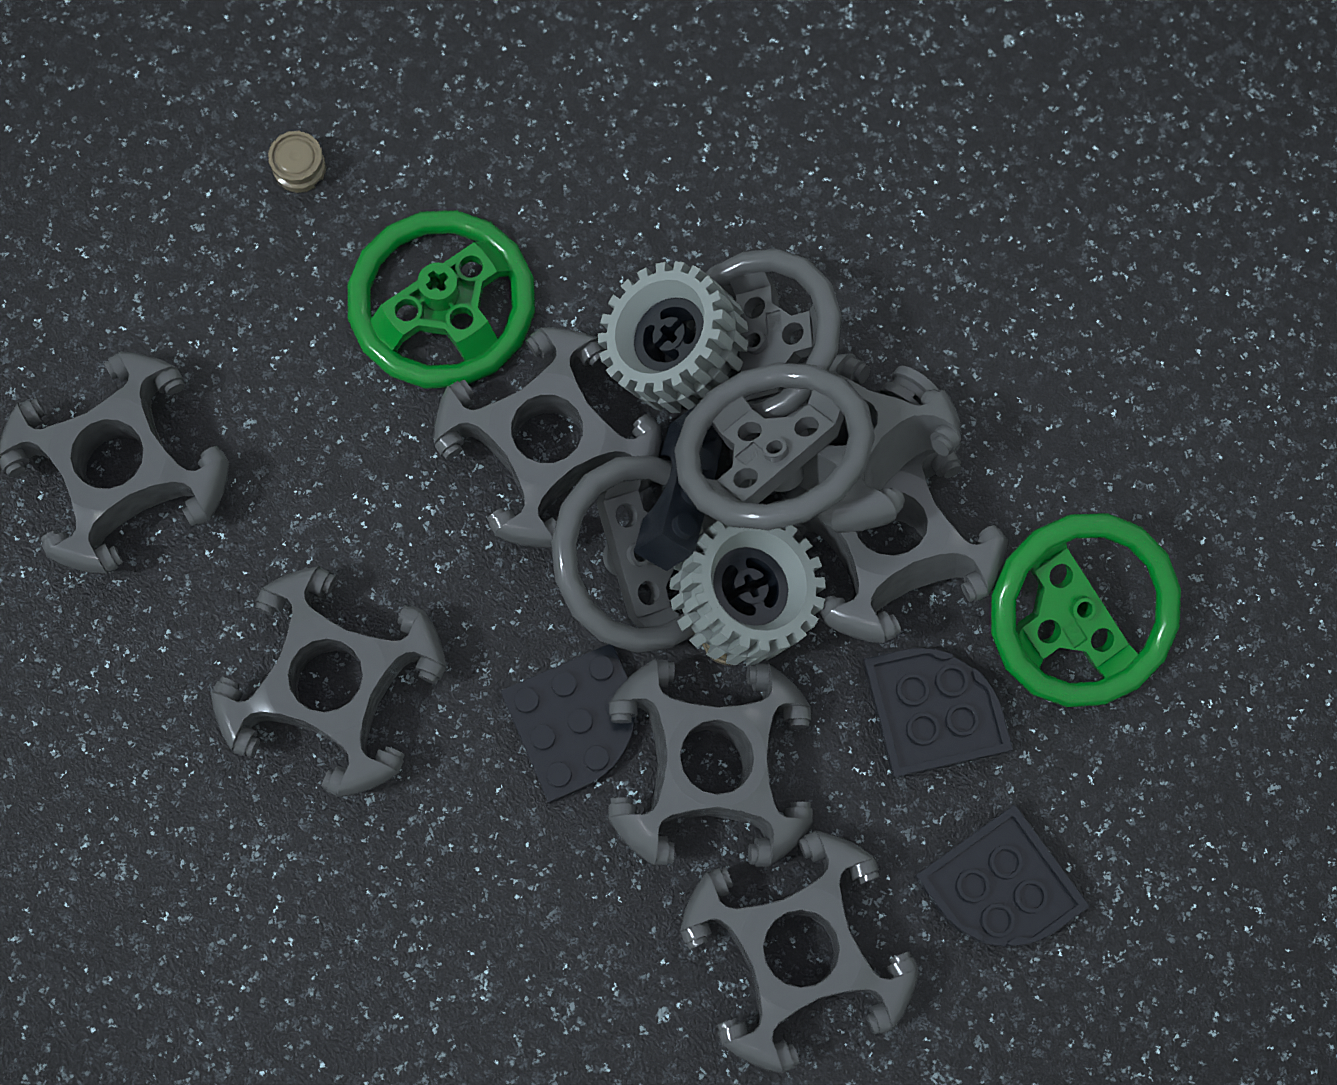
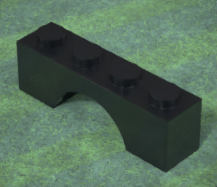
[634,405,724,571]

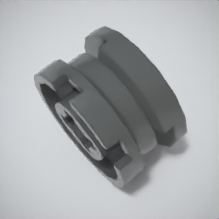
[879,366,939,405]

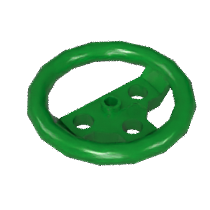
[347,210,535,389]
[991,513,1181,707]

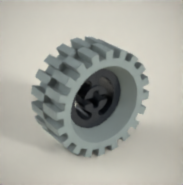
[598,261,748,413]
[670,521,826,666]

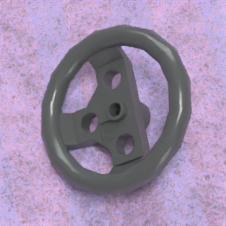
[664,248,842,419]
[674,363,875,530]
[551,455,724,653]

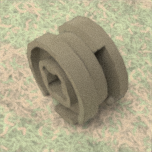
[268,131,326,193]

